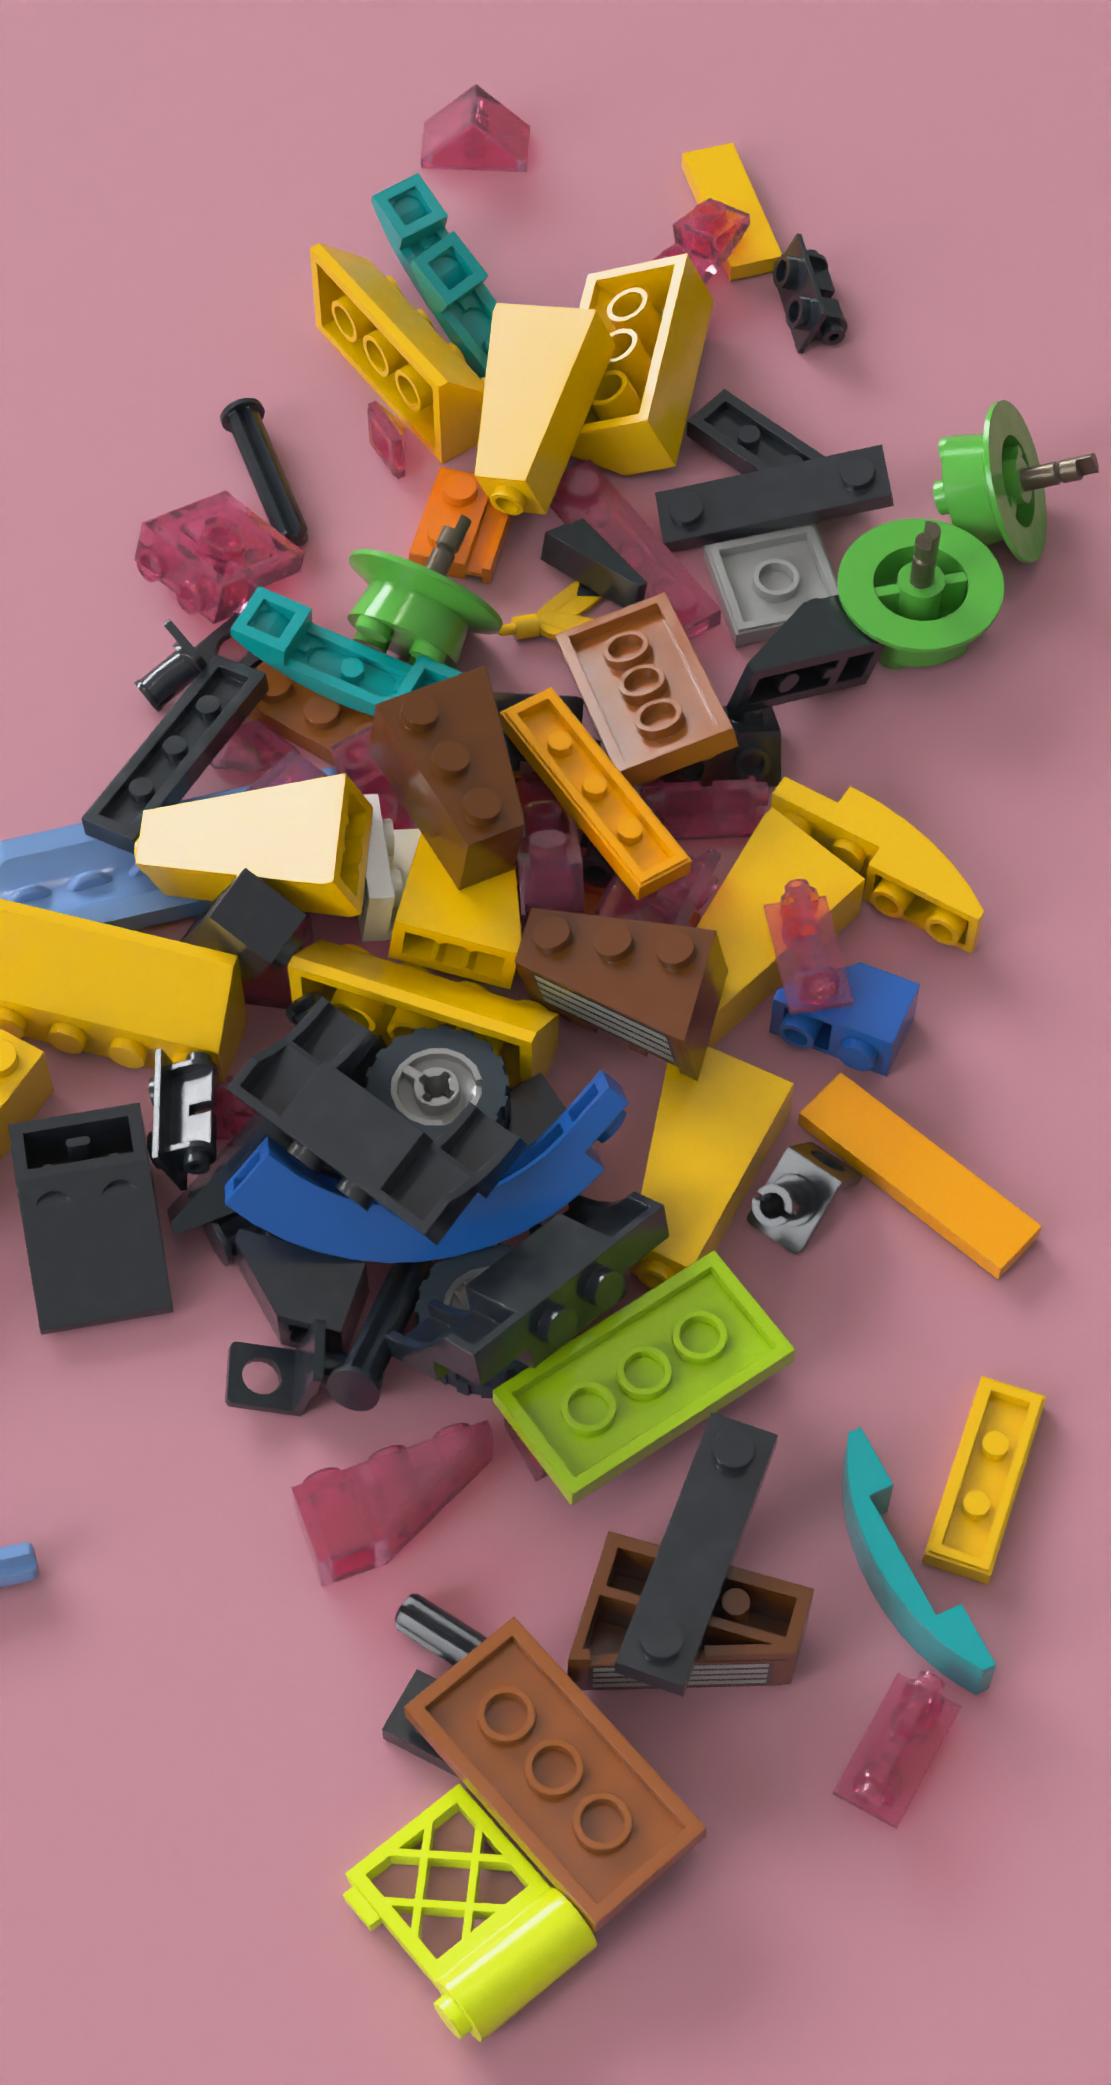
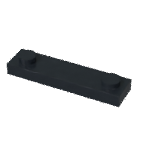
[655,444,894,554]
[81,654,269,854]
[615,1412,778,1697]

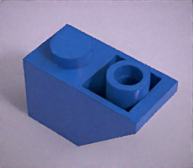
[769,962,920,1077]

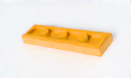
[499,687,692,900]
[798,1072,1042,1279]

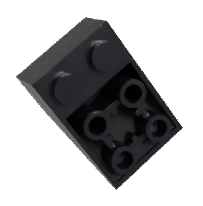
[8,1102,174,1335]

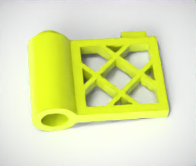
[343,1783,597,2042]

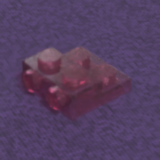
[134,490,305,624]

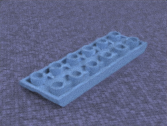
[0,767,346,930]

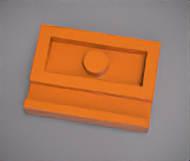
[409,467,514,585]

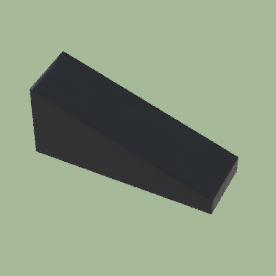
[540,518,648,608]

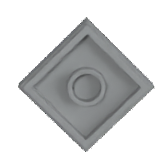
[703,523,838,647]

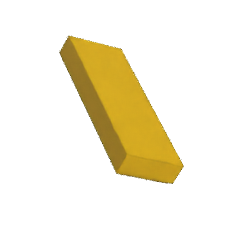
[681,143,782,281]
[922,1376,1047,1585]

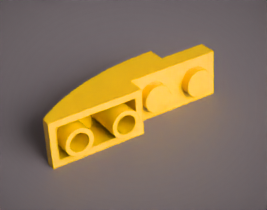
[771,776,984,954]

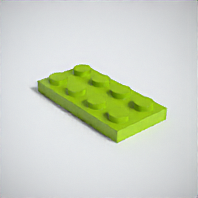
[493,1250,795,1506]

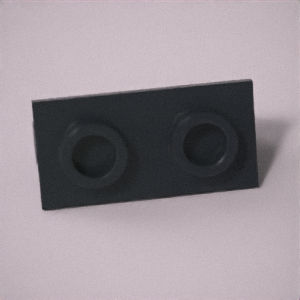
[773,233,848,353]
[147,1048,218,1191]

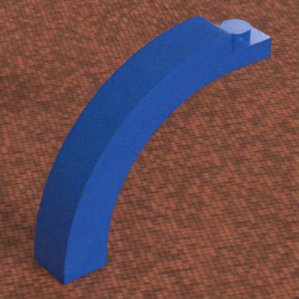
[225,1069,629,1263]

